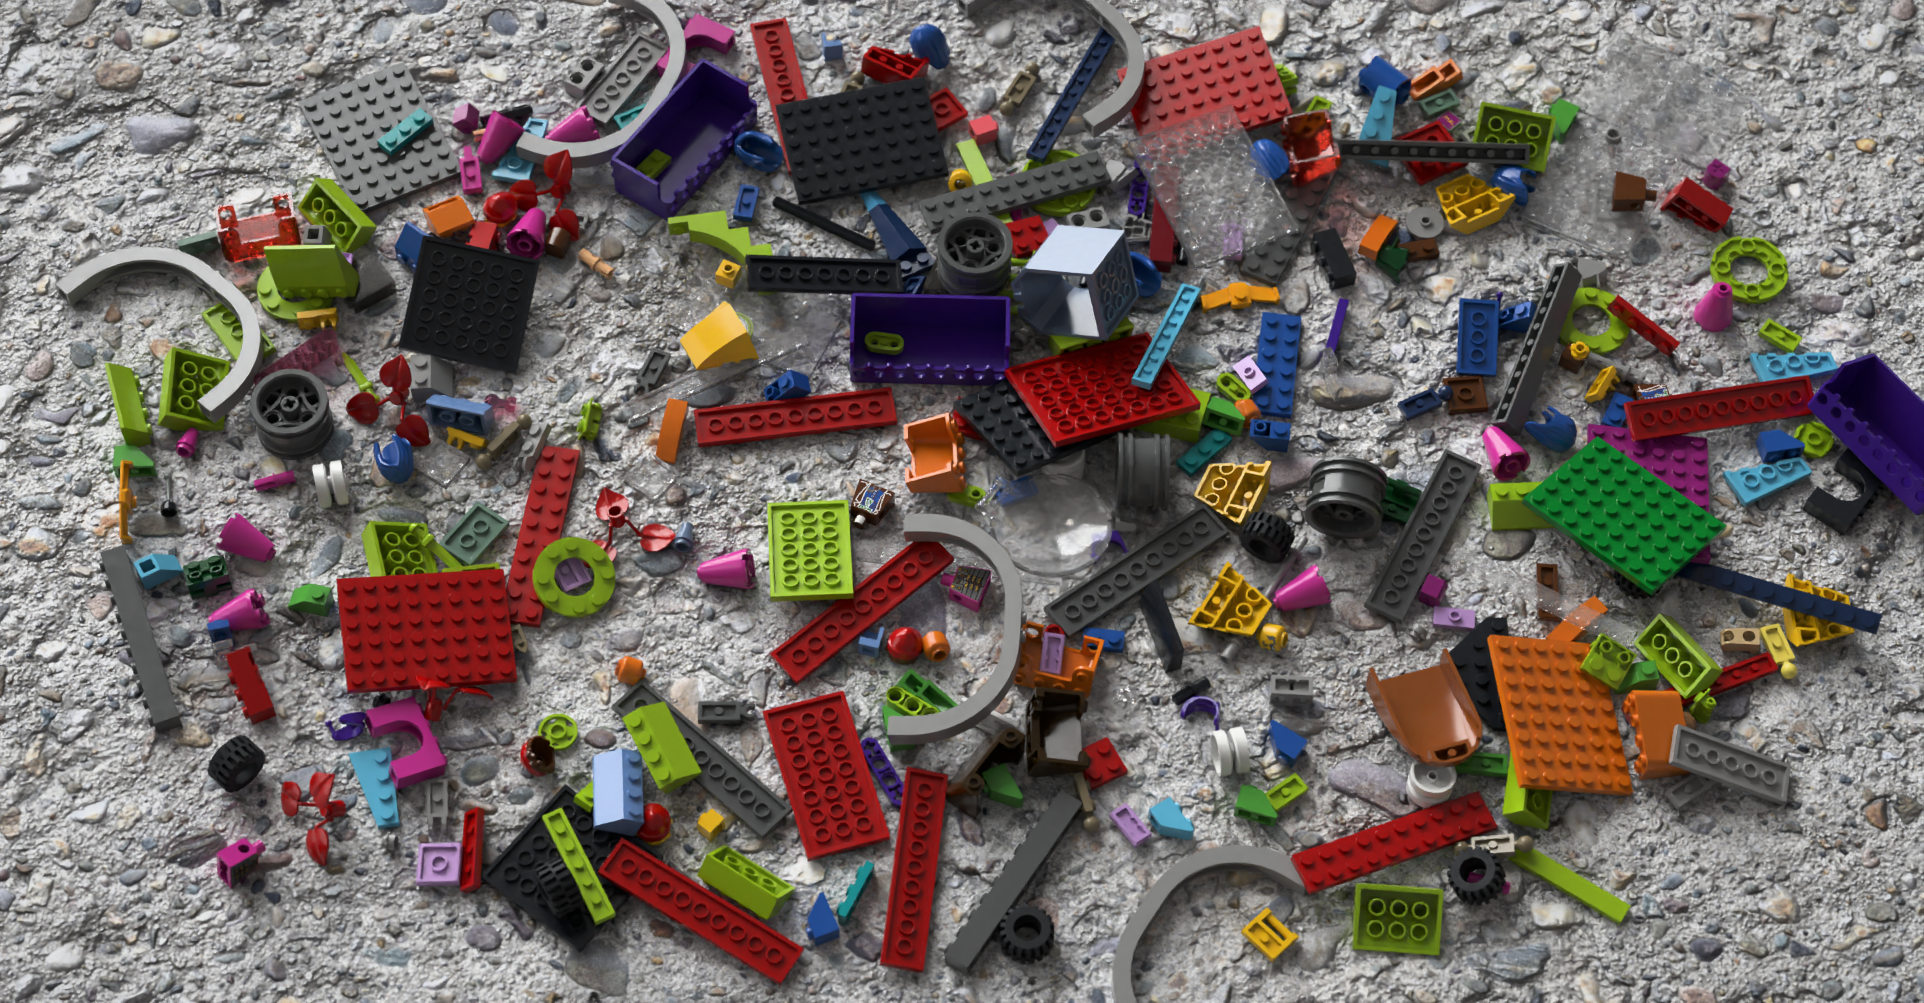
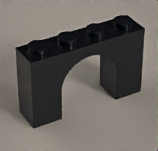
[1803,447,1886,536]

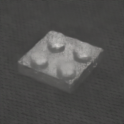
[414,438,471,489]
[624,452,681,504]

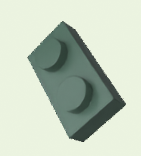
[1418,88,1461,120]
[177,230,220,256]

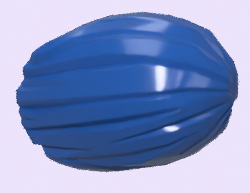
[909,24,950,70]
[734,131,783,172]
[1250,139,1290,185]
[1490,164,1536,206]
[1129,251,1162,297]
[1523,406,1577,452]
[373,434,414,484]

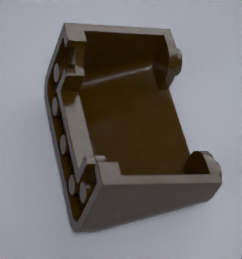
[1025,687,1090,778]
[945,728,1026,819]

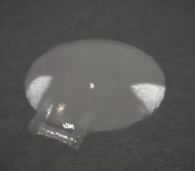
[974,473,1112,577]

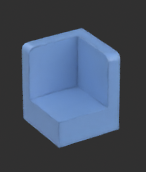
[821,33,843,61]
[858,627,885,658]

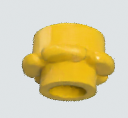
[1570,341,1590,360]

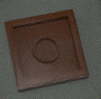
[1442,375,1489,415]

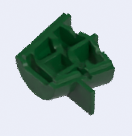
[1375,237,1411,285]

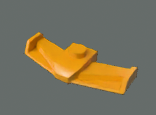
[1199,282,1280,314]
[119,460,137,544]

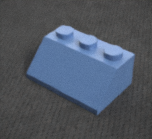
[426,394,494,436]

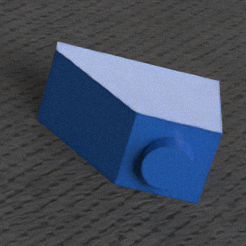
[1268,719,1308,768]
[805,892,840,947]

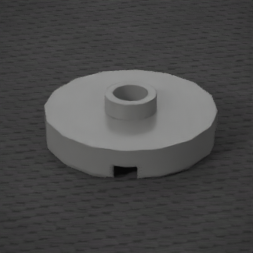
[1405,207,1444,241]

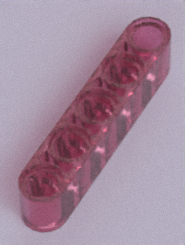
[254,329,339,387]

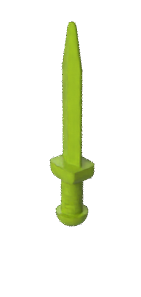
[342,352,381,404]
[409,523,462,568]

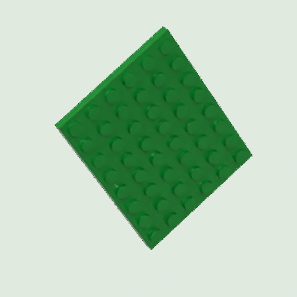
[1522,436,1727,596]

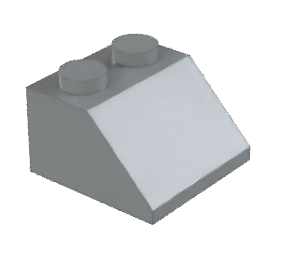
[411,354,453,402]

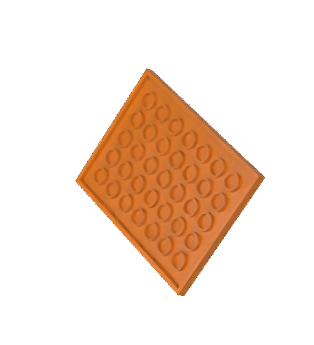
[1487,635,1633,796]

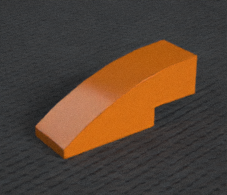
[1410,59,1463,101]
[1358,214,1398,261]
[655,398,689,464]
[1545,595,1609,642]

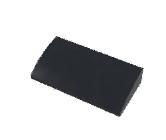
[1139,579,1184,673]

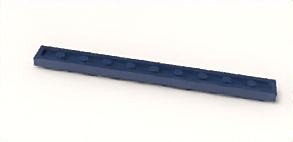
[1026,27,1116,164]
[1675,562,1883,635]

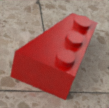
[861,46,930,84]
[1660,177,1733,233]
[466,221,501,251]
[225,646,276,725]

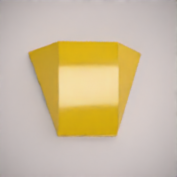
[1435,173,1516,235]
[680,302,759,371]
[1193,461,1272,526]
[1188,561,1272,637]
[1782,573,1854,647]

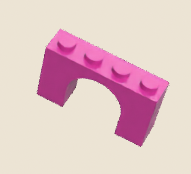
[657,13,736,78]
[365,696,448,790]

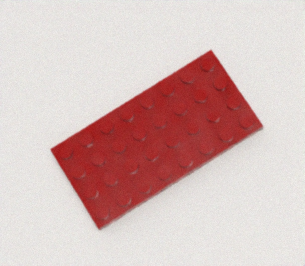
[762,691,890,862]

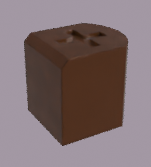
[544,227,572,259]
[1558,342,1589,374]

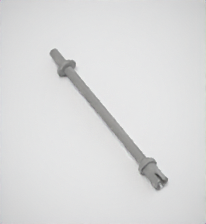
[1219,536,1308,664]

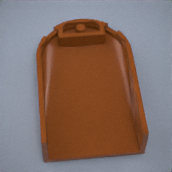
[1365,648,1482,767]

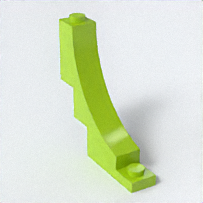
[668,211,778,295]

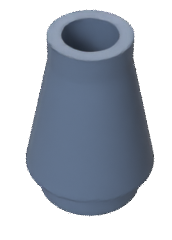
[673,522,694,553]

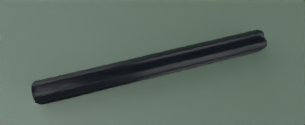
[772,196,876,251]

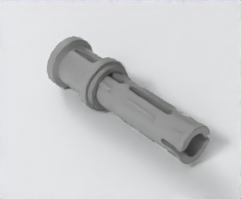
[1586,352,1647,384]

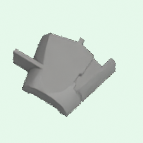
[1103,159,1139,194]
[1119,212,1152,244]
[1571,256,1607,289]

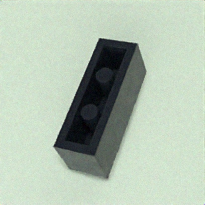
[1310,228,1357,290]

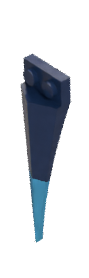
[860,191,936,282]

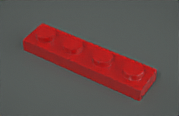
[1607,295,1680,357]
[460,807,485,894]

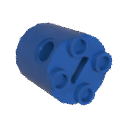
[1358,55,1412,107]

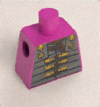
[940,565,991,612]
[217,838,266,889]

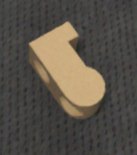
[1720,628,1760,655]

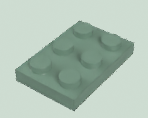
[439,501,510,566]

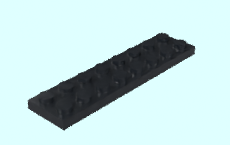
[745,255,904,295]

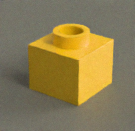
[715,259,742,289]
[697,808,725,842]

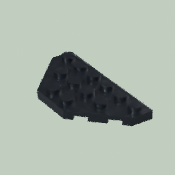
[1449,617,1508,731]

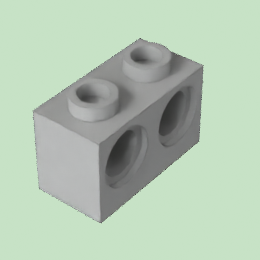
[564,55,605,100]
[1066,206,1110,229]
[1269,675,1313,707]

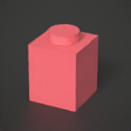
[968,114,999,146]

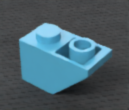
[133,554,184,590]
[1148,797,1194,841]

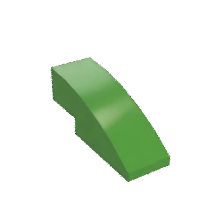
[895,668,958,712]

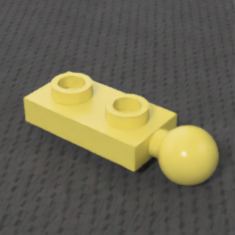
[1759,623,1797,679]

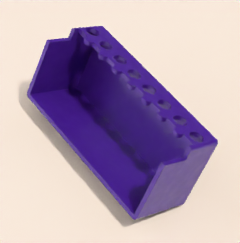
[610,59,758,221]
[850,293,1010,386]
[1807,353,1924,516]

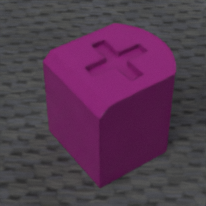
[452,102,480,134]
[1703,158,1731,190]
[1418,574,1448,608]

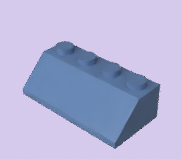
[592,748,644,836]

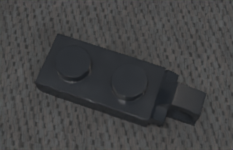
[479,104,533,128]

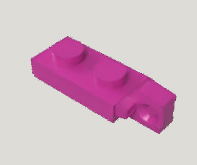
[459,146,483,195]

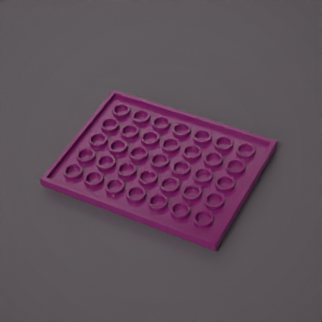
[1587,424,1711,564]

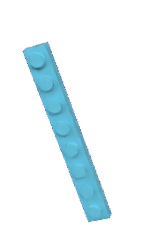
[1131,283,1201,390]

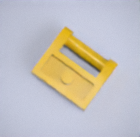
[1241,907,1299,962]

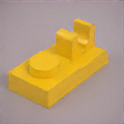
[297,308,339,332]
[1584,366,1620,403]
[446,427,490,450]

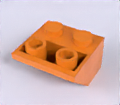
[422,195,475,238]

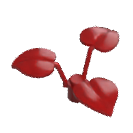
[509,149,580,241]
[346,354,431,447]
[583,487,676,568]
[415,675,493,722]
[280,772,346,866]

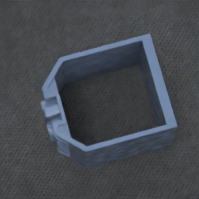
[1011,225,1139,341]

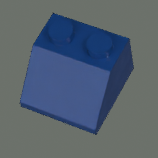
[395,221,431,273]

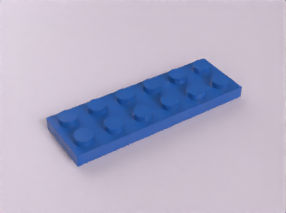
[1253,312,1301,419]

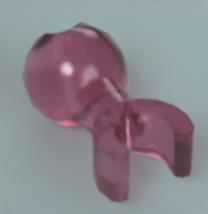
[484,394,517,413]

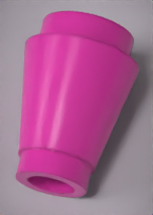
[176,428,199,458]

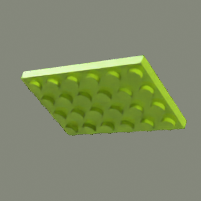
[767,500,853,602]

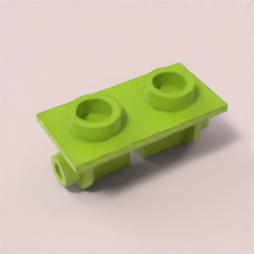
[577,398,603,441]
[1689,688,1716,724]

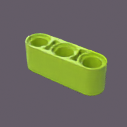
[886,686,939,716]

